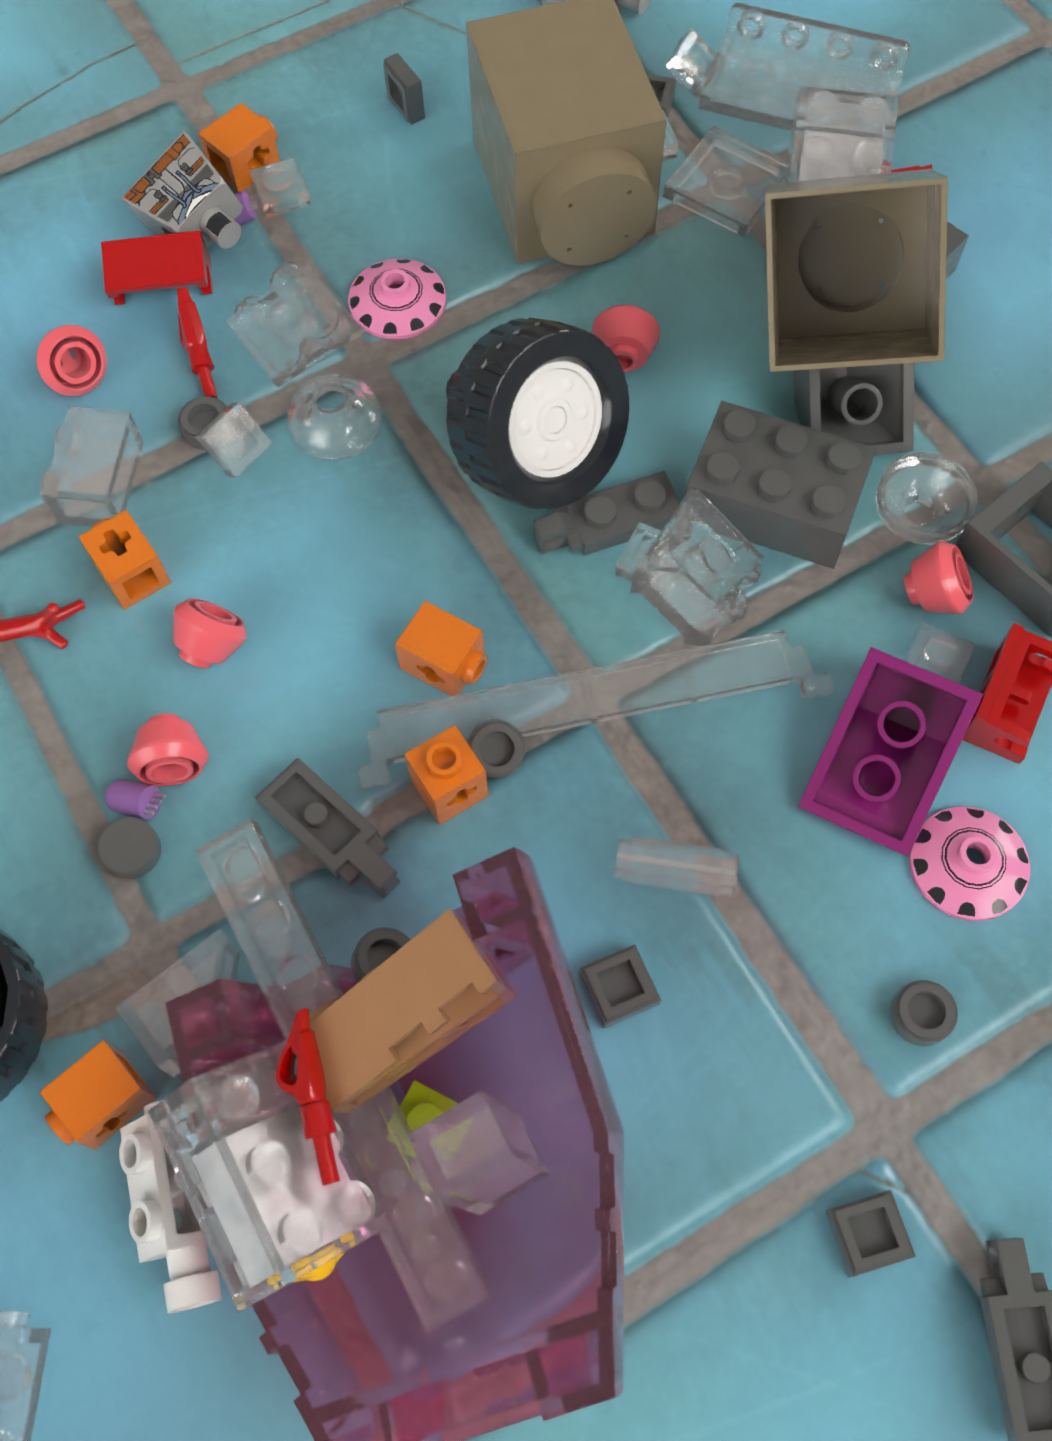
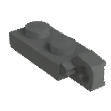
[533,471,685,556]
[255,758,400,899]
[980,1237,1052,1441]

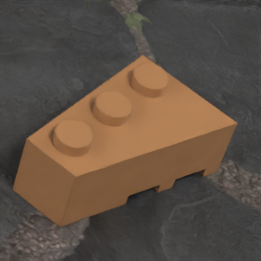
[309,908,518,1113]

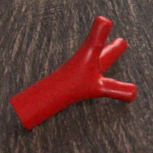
[0,599,85,649]

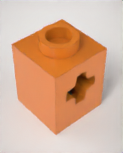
[198,103,281,193]
[78,510,171,610]
[395,601,488,699]
[404,725,489,825]
[40,1040,157,1150]

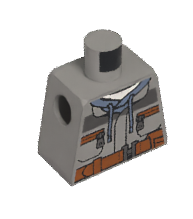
[121,131,243,249]

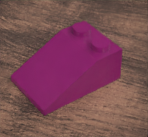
[798,647,984,857]

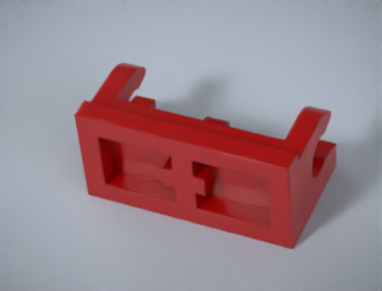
[101,230,213,305]
[963,623,1052,764]

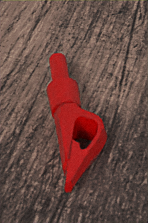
[177,287,218,398]
[275,1008,340,1186]

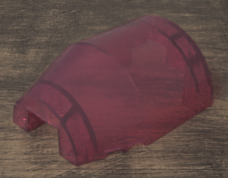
[165,847,625,1441]

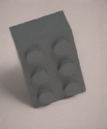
[683,400,877,569]

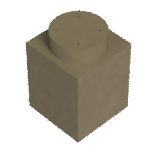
[466,0,666,266]
[765,169,948,372]

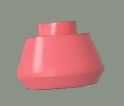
[591,304,660,372]
[36,325,107,396]
[904,541,973,614]
[173,598,247,668]
[127,713,209,786]

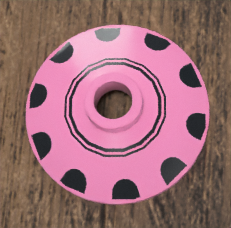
[348,258,446,340]
[909,806,1030,921]

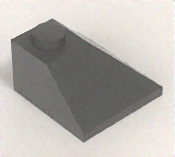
[794,363,914,455]

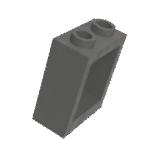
[956,461,1052,637]

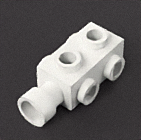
[119,1098,229,1314]

